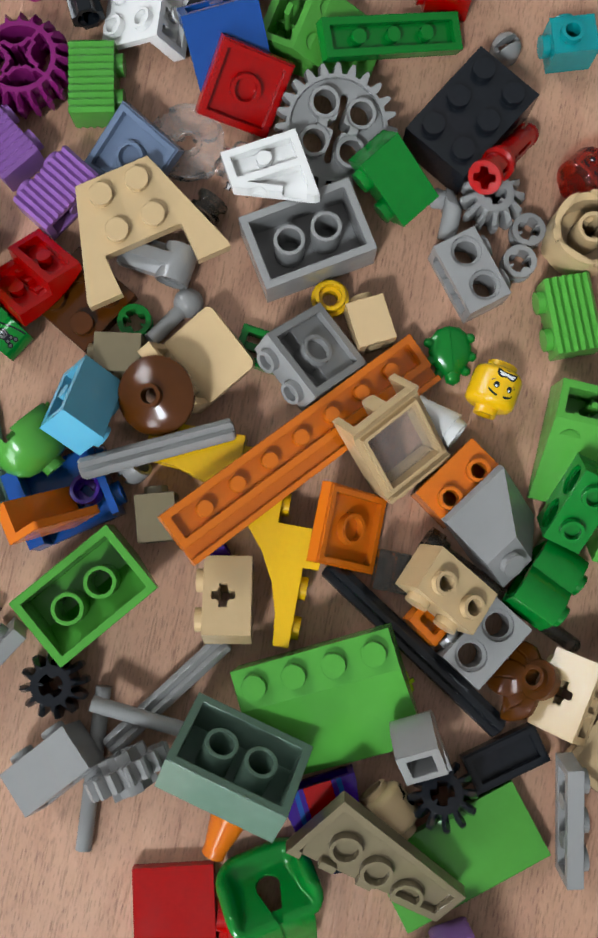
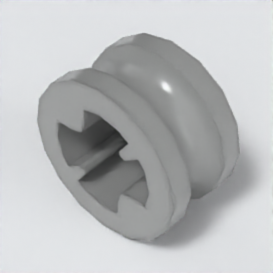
[508,213,546,250]
[499,244,537,283]

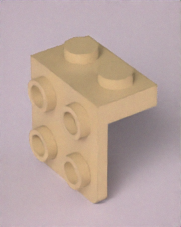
[137,307,255,414]

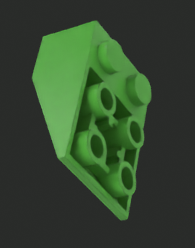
[263,0,377,85]
[527,377,598,502]

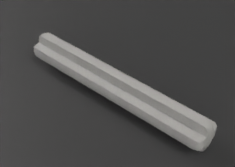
[77,418,236,480]
[103,644,232,754]

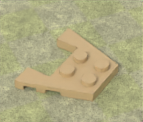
[75,156,231,311]

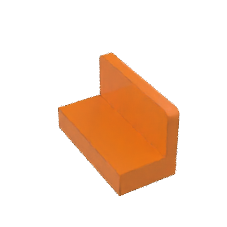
[0,486,100,546]

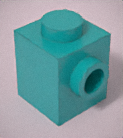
[537,13,598,74]

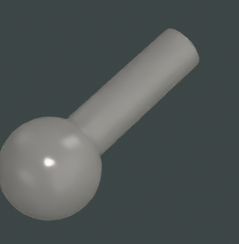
[144,288,204,343]

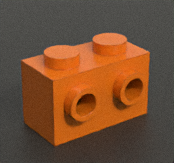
[411,438,499,529]

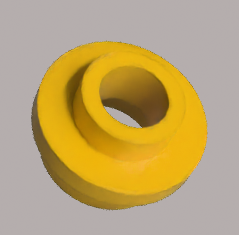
[311,280,349,318]

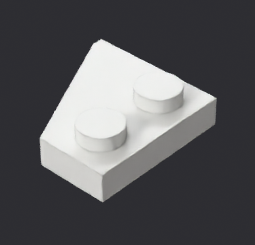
[220,129,320,203]

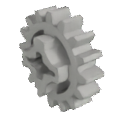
[83,740,170,803]

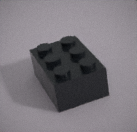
[403,46,539,196]

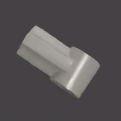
[117,240,197,290]

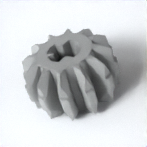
[459,179,525,235]

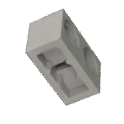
[428,226,511,324]
[436,597,532,691]

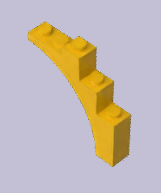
[148,424,320,649]

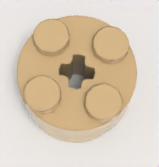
[541,189,598,279]

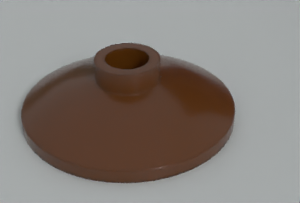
[118,355,195,436]

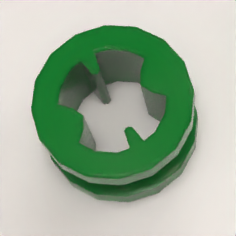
[117,303,154,338]

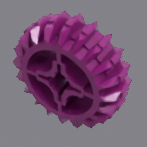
[0,12,69,119]

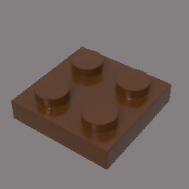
[42,246,138,354]

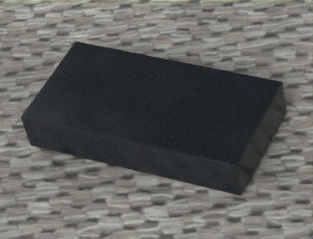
[459,722,551,795]

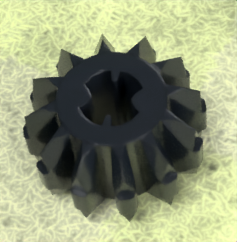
[19,652,91,719]
[408,762,479,834]

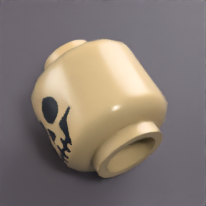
[359,778,418,840]

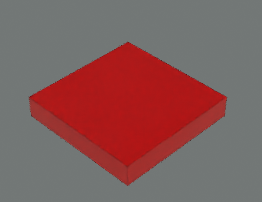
[195,33,295,138]
[132,860,218,938]

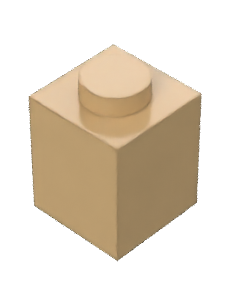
[344,292,397,355]

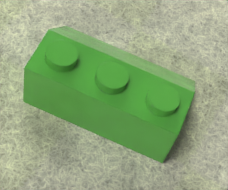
[9,524,158,668]

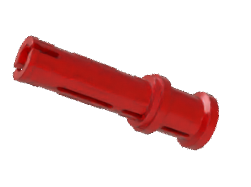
[467,123,539,195]

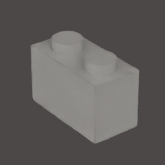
[0,720,105,818]

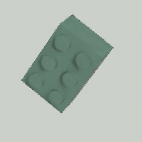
[154,692,313,843]

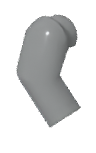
[430,188,462,240]

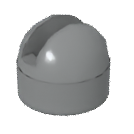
[489,31,521,67]
[117,463,152,485]

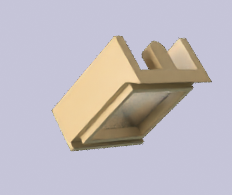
[332,373,452,505]

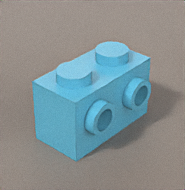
[40,355,121,456]

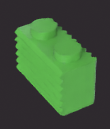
[68,39,127,129]
[532,271,598,361]

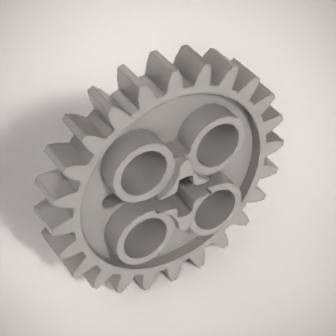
[274,62,398,188]

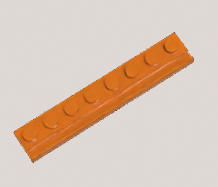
[157,334,441,566]

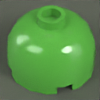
[0,401,66,478]

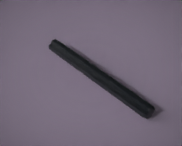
[321,565,506,737]

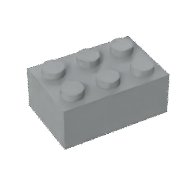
[238,177,377,303]

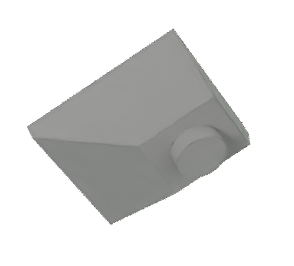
[441,464,534,588]

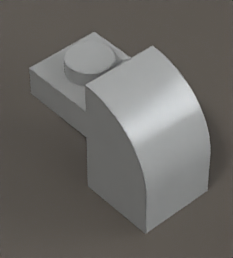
[389,710,452,786]

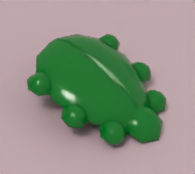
[423,326,476,386]

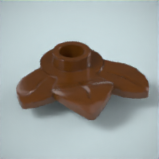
[486,641,561,722]

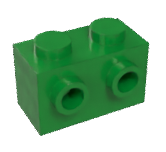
[348,130,439,227]

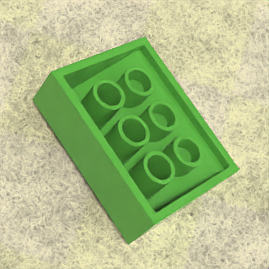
[230,623,418,775]

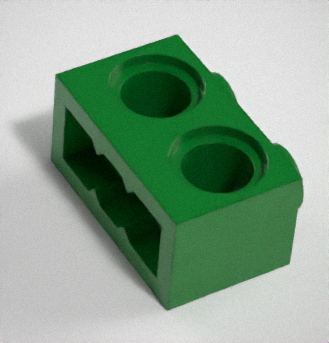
[537,453,598,554]

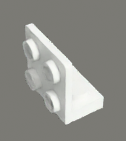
[102,0,189,62]

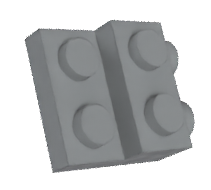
[254,303,367,411]

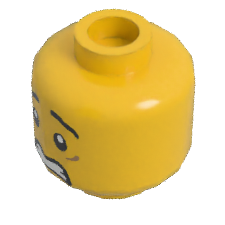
[465,359,522,420]

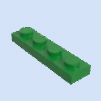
[316,11,463,63]

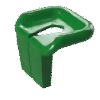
[215,837,324,938]

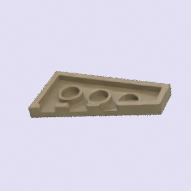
[286,791,466,922]

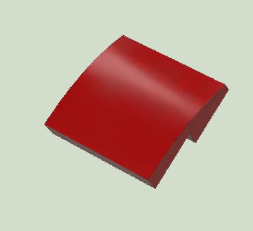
[0,229,82,327]

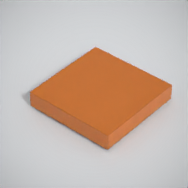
[306,481,387,575]

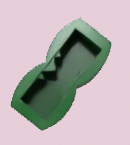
[502,538,589,631]

